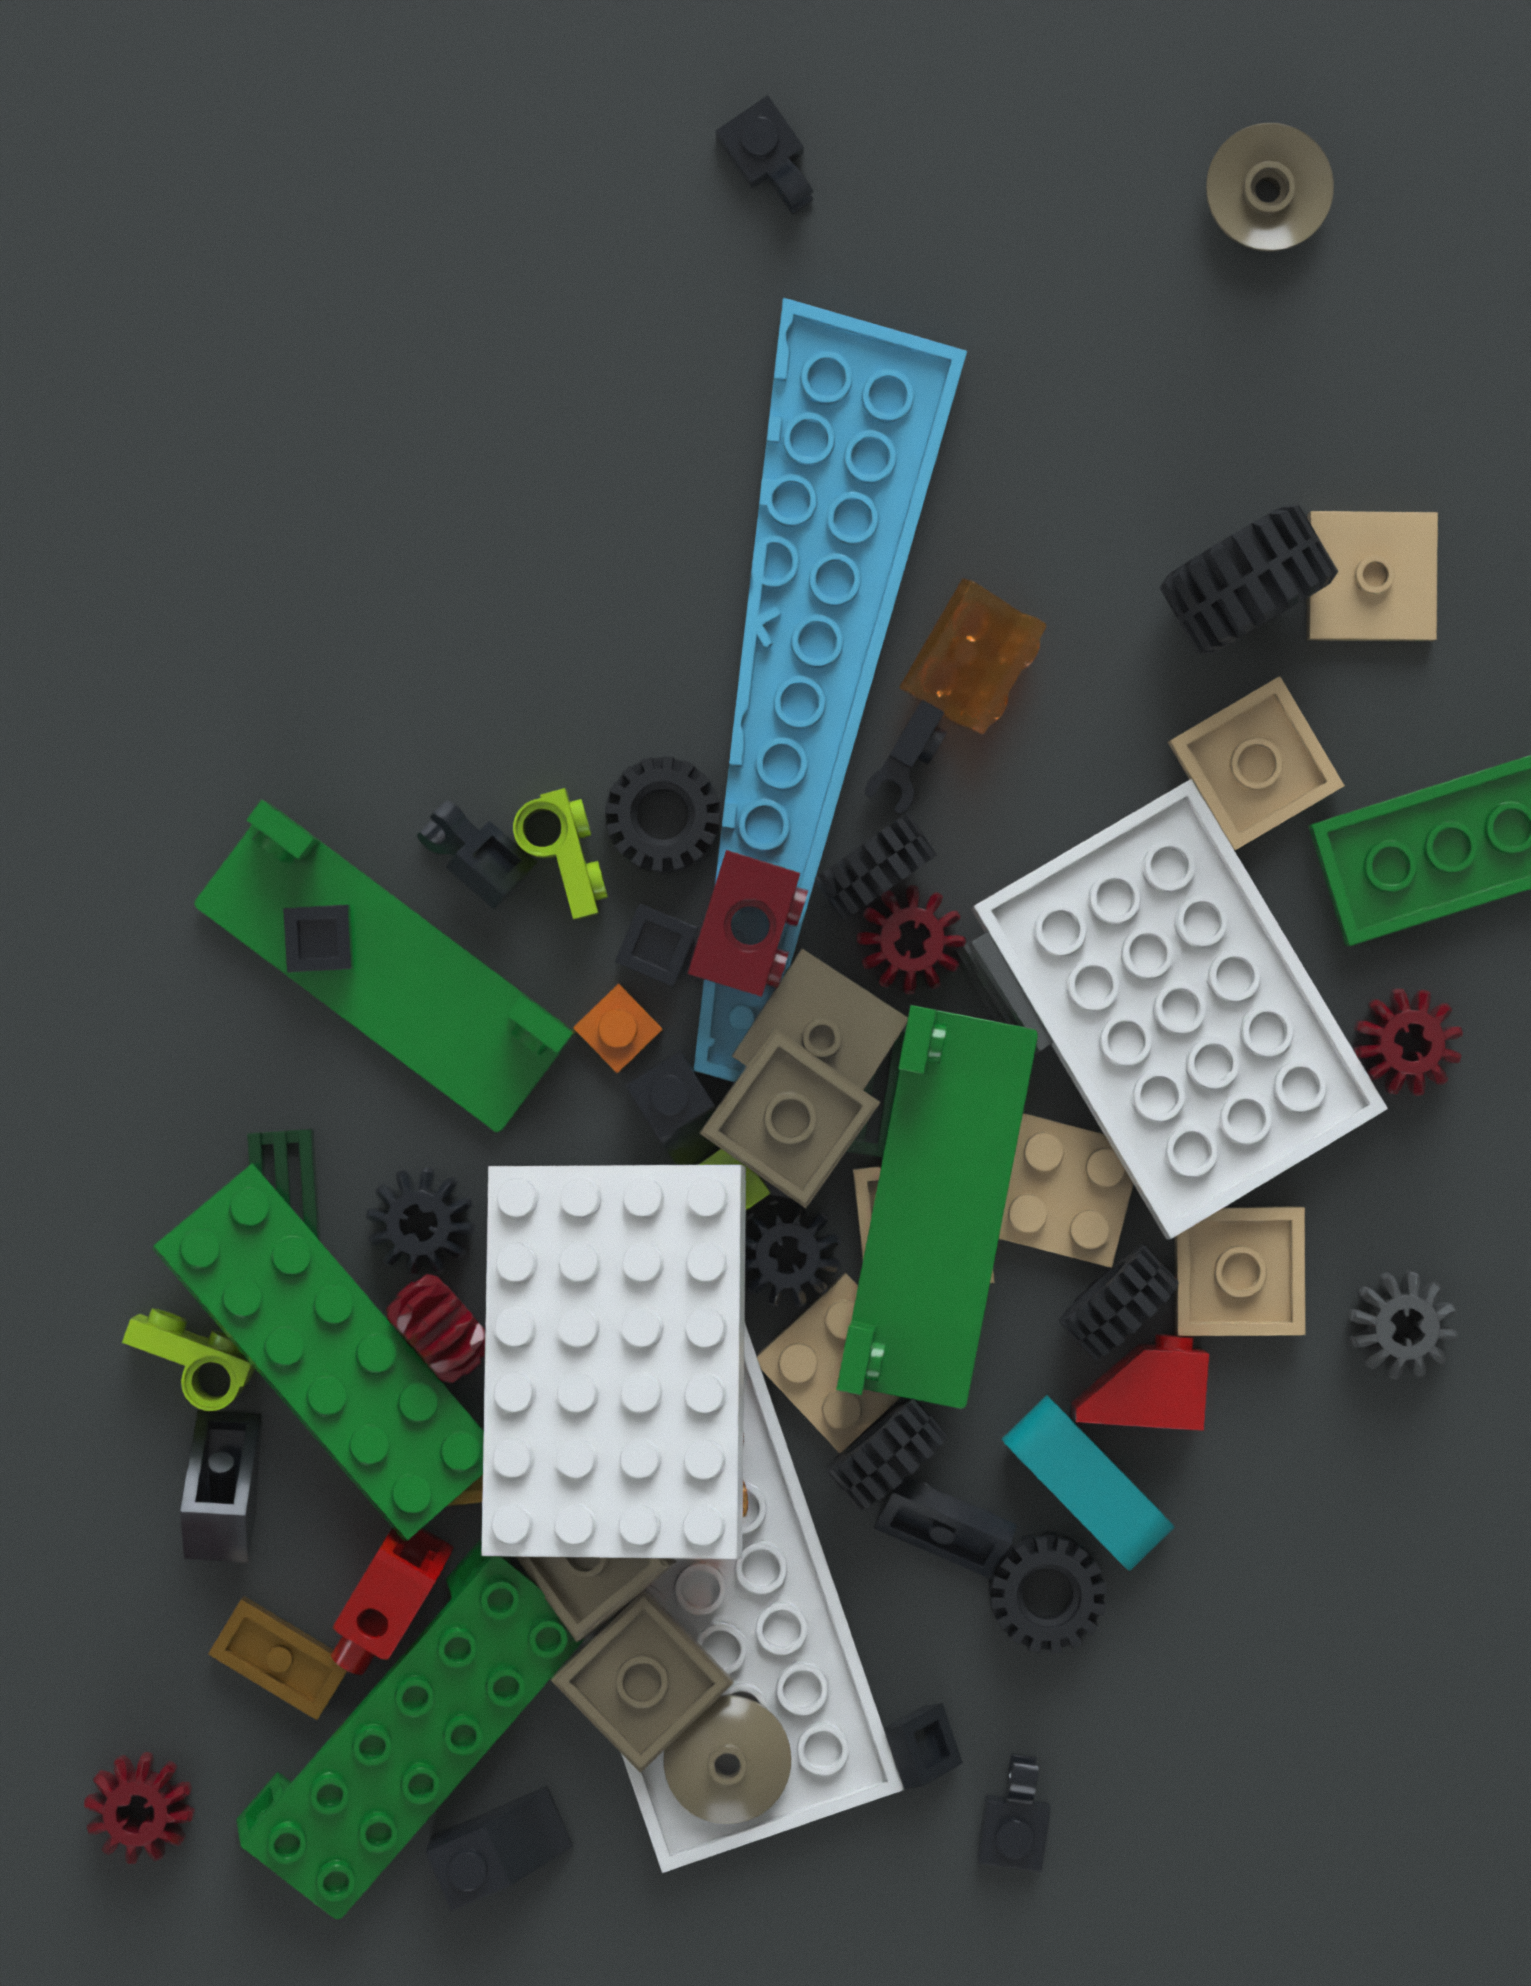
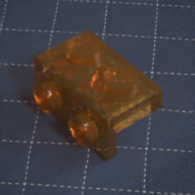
[899,578,1046,734]

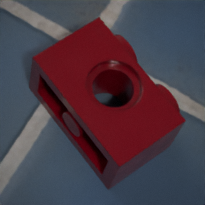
[687,850,808,997]

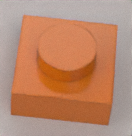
[573,983,663,1073]

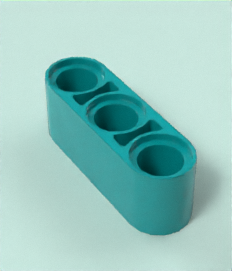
[1001,1395,1175,1572]

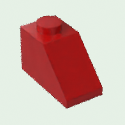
[1070,1334,1209,1431]

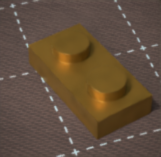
[208,1596,347,1720]

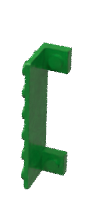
[194,799,576,1132]
[836,1005,1038,1409]
[236,1538,585,1920]

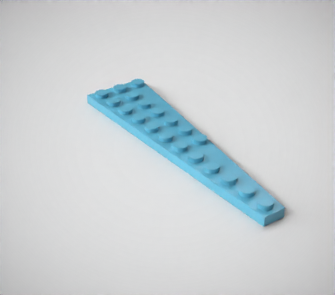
[693,298,967,1082]

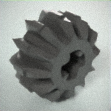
[1348,1271,1458,1379]

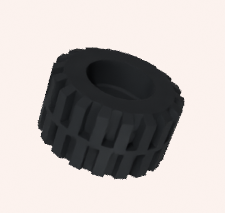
[1159,504,1338,655]

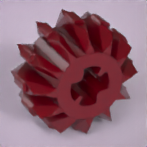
[856,885,966,994]
[1353,989,1463,1096]
[386,1274,485,1383]
[84,1752,195,1864]

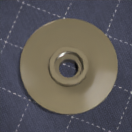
[1206,123,1334,252]
[663,1695,791,1824]

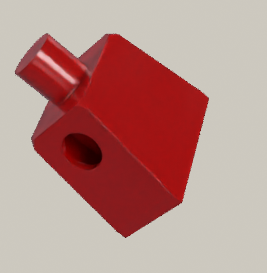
[331,1528,454,1675]

